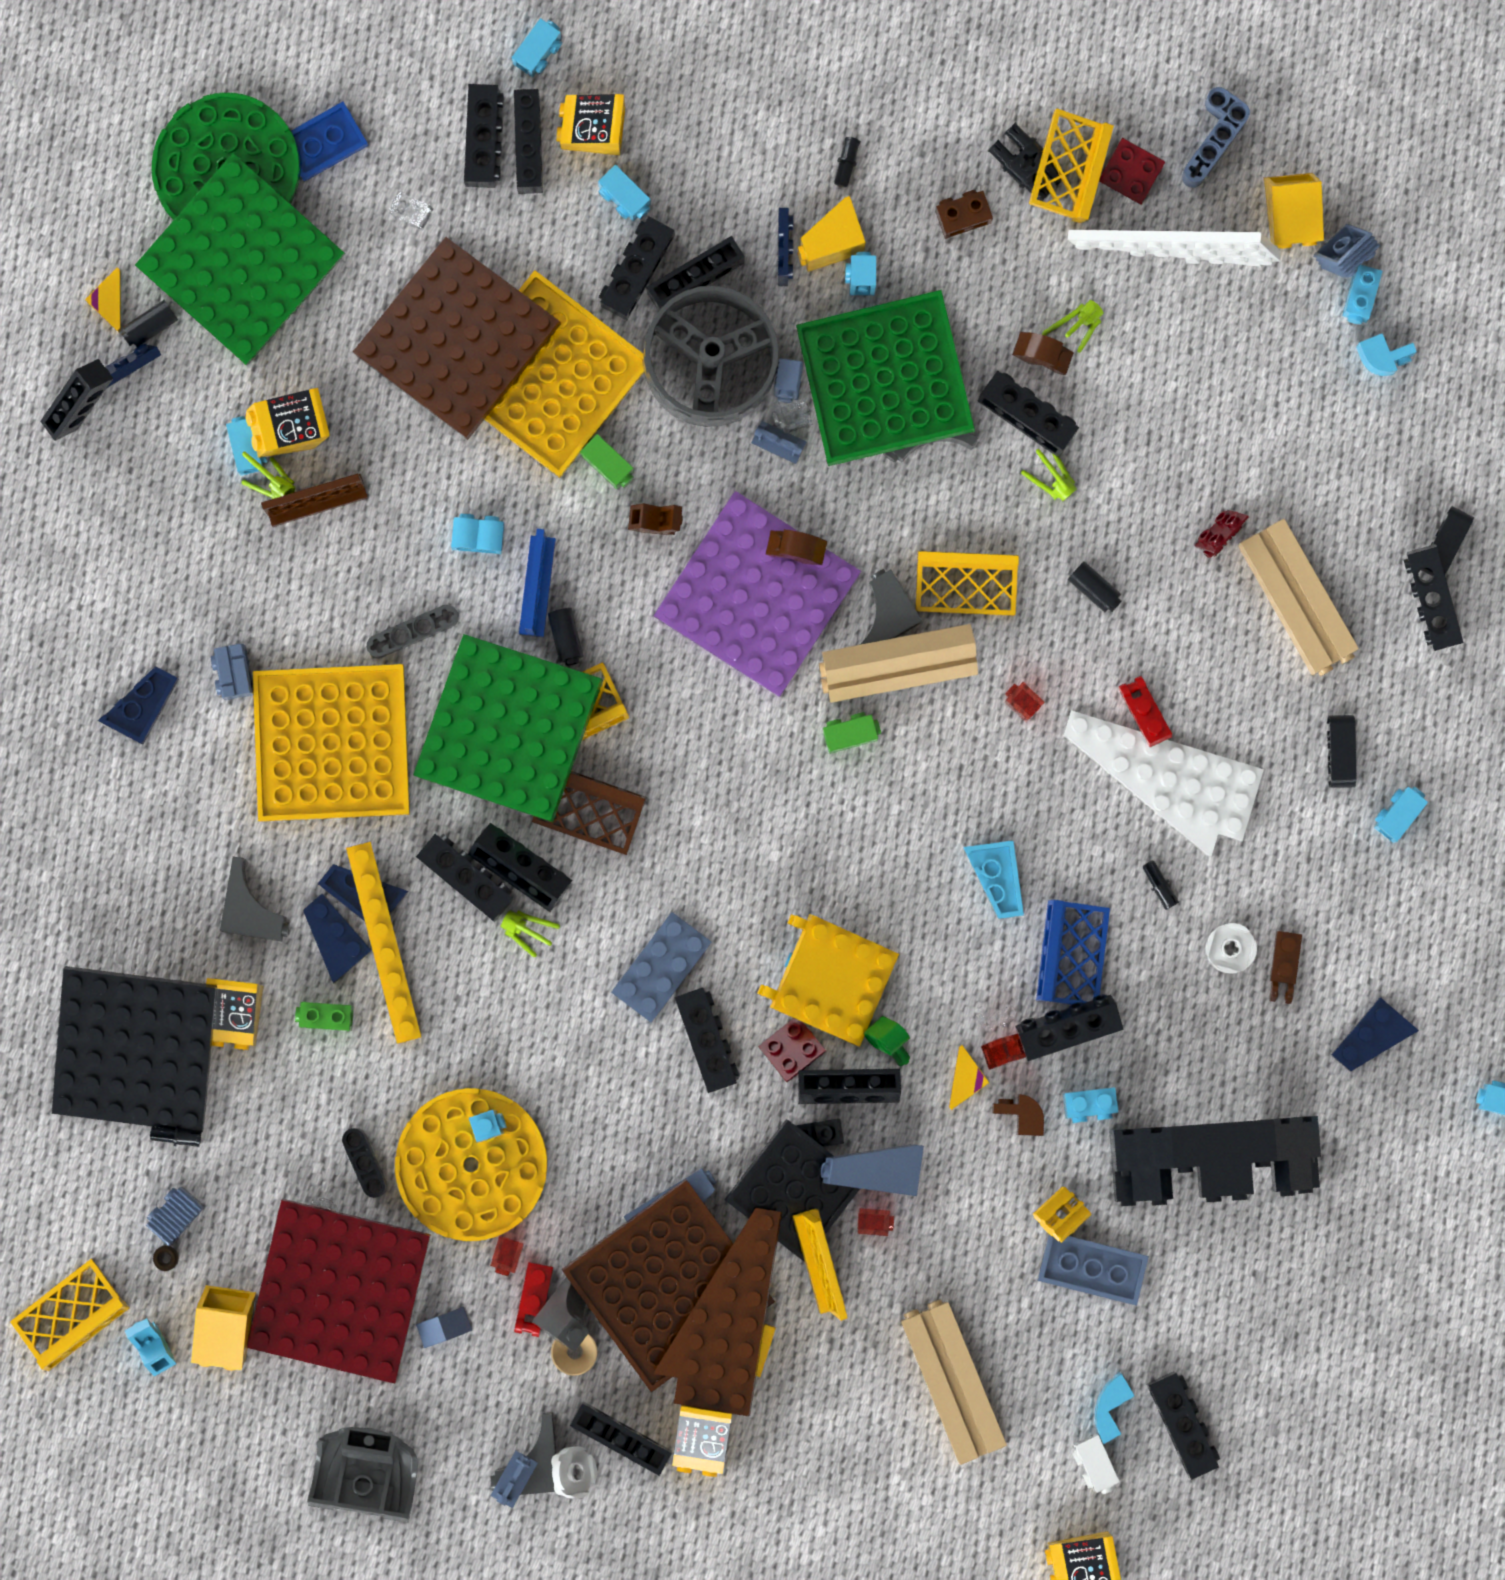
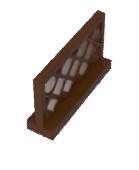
[261,473,368,527]
[532,771,647,855]

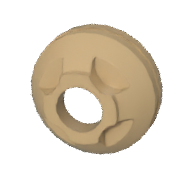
[551,1334,598,1376]

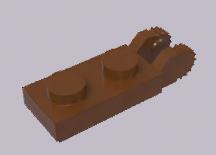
[1269,931,1302,1004]

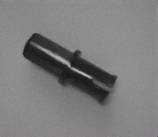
[834,137,861,187]
[1143,860,1179,910]
[150,1126,202,1147]

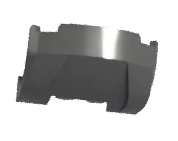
[307,1427,418,1523]

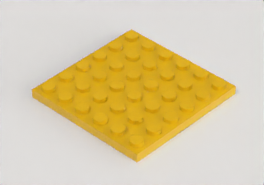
[485,270,652,478]
[253,664,410,822]

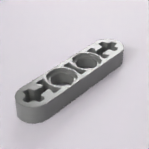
[366,605,459,658]

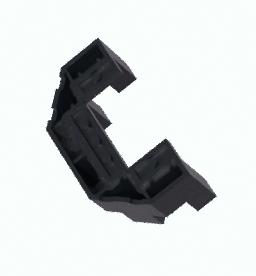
[1109,1116,1321,1206]

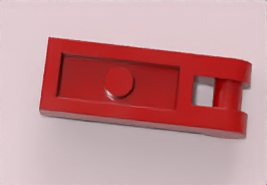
[1118,676,1172,747]
[514,1262,553,1337]

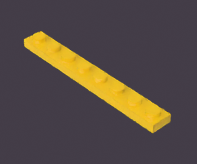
[346,842,421,1044]

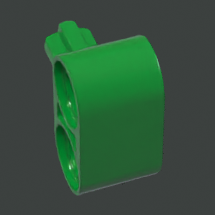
[863,1016,910,1066]

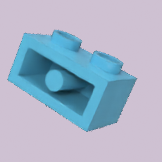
[845,252,876,296]
[1063,1087,1118,1123]

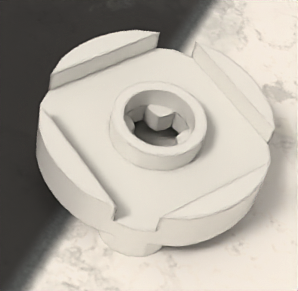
[1205,923,1257,974]
[551,1446,597,1499]

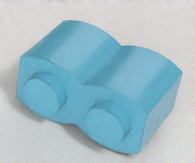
[451,514,504,554]

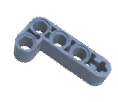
[1182,87,1250,188]

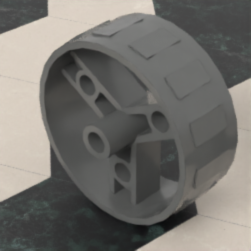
[643,286,779,427]

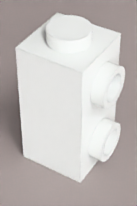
[1072,1433,1120,1495]

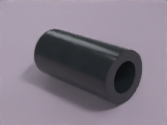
[122,300,178,347]
[1068,561,1122,612]
[548,608,584,666]

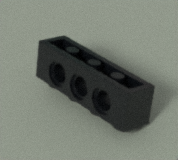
[464,84,504,188]
[514,89,543,194]
[599,216,675,321]
[646,236,745,311]
[40,359,113,441]
[977,370,1079,458]
[1404,544,1464,651]
[468,823,573,912]
[416,834,514,922]
[674,987,740,1093]
[1015,994,1124,1061]
[797,1069,901,1104]
[1146,1371,1220,1480]
[570,1401,672,1476]

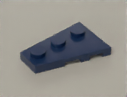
[778,208,793,286]
[105,344,161,388]
[318,864,409,921]
[303,894,372,984]
[1331,997,1419,1071]

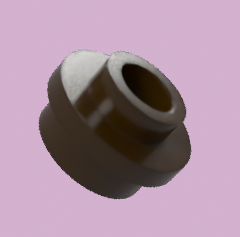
[153,1245,179,1271]

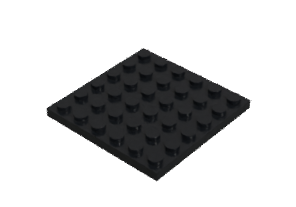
[51,966,217,1133]

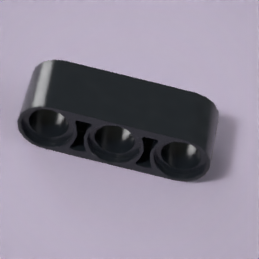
[1421,506,1474,576]
[1327,715,1357,788]
[342,1128,387,1198]

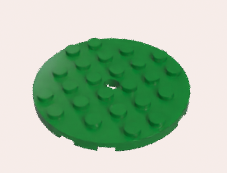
[151,92,301,220]

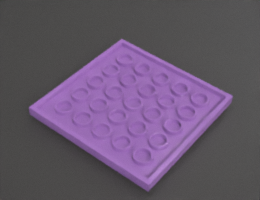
[654,491,861,697]

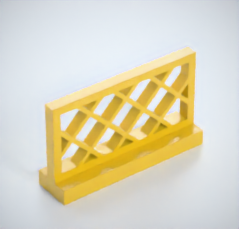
[1029,108,1114,223]
[915,551,1019,616]
[582,662,629,740]
[792,1209,848,1321]
[10,1259,129,1371]

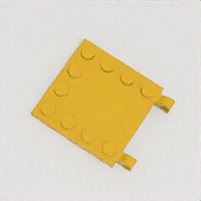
[757,914,899,1047]

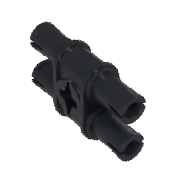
[988,122,1068,201]

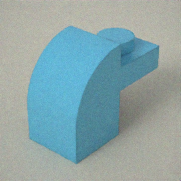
[1356,333,1417,376]
[125,1318,176,1376]

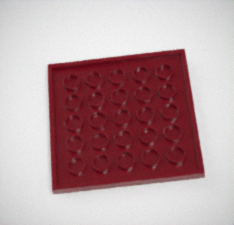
[247,1199,431,1384]

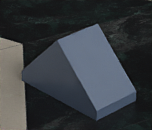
[416,1307,472,1348]

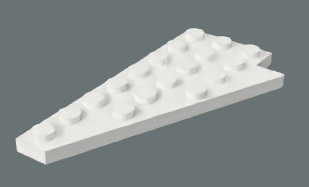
[1068,230,1281,267]
[1064,710,1264,857]

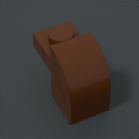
[1012,332,1074,375]
[628,503,683,535]
[766,529,827,565]
[992,1094,1044,1136]

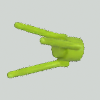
[1042,300,1104,353]
[1021,449,1077,502]
[241,451,295,499]
[500,910,560,957]

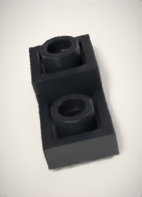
[795,1118,844,1147]

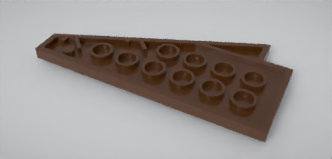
[654,1208,782,1417]

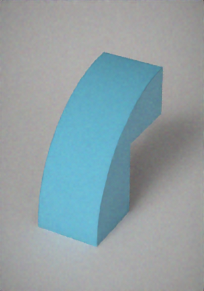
[1095,1372,1134,1444]

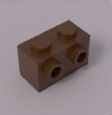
[935,190,993,239]

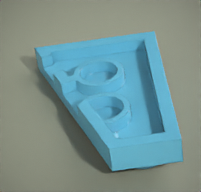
[963,841,1024,919]

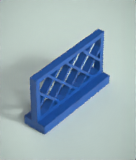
[519,529,556,638]
[1036,900,1110,1005]

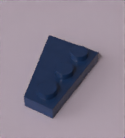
[97,666,179,745]

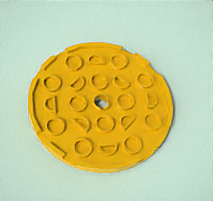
[395,1088,547,1241]

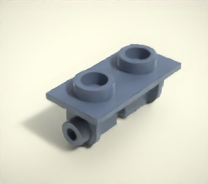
[751,421,807,464]
[490,1450,538,1508]

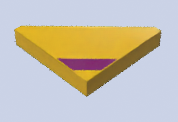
[85,267,121,332]
[949,1045,989,1110]

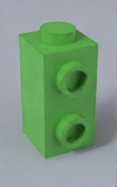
[580,434,634,490]
[823,712,881,754]
[295,1002,354,1031]

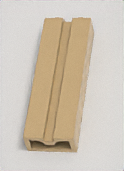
[1238,519,1359,677]
[819,624,978,703]
[900,1299,1007,1465]

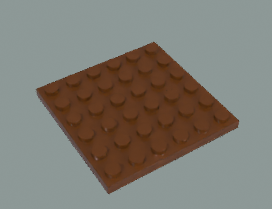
[353,237,561,440]
[562,1179,775,1392]

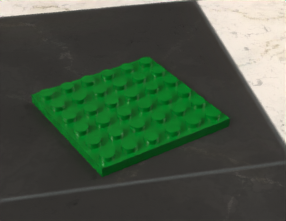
[135,153,346,365]
[796,290,975,466]
[413,634,603,822]

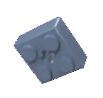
[1313,224,1380,278]

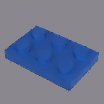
[291,101,369,182]

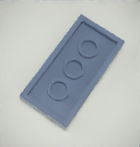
[611,912,712,1023]
[1037,1234,1149,1306]

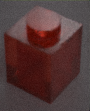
[1004,682,1045,722]
[981,1033,1026,1070]
[857,1208,894,1236]
[490,1236,525,1276]

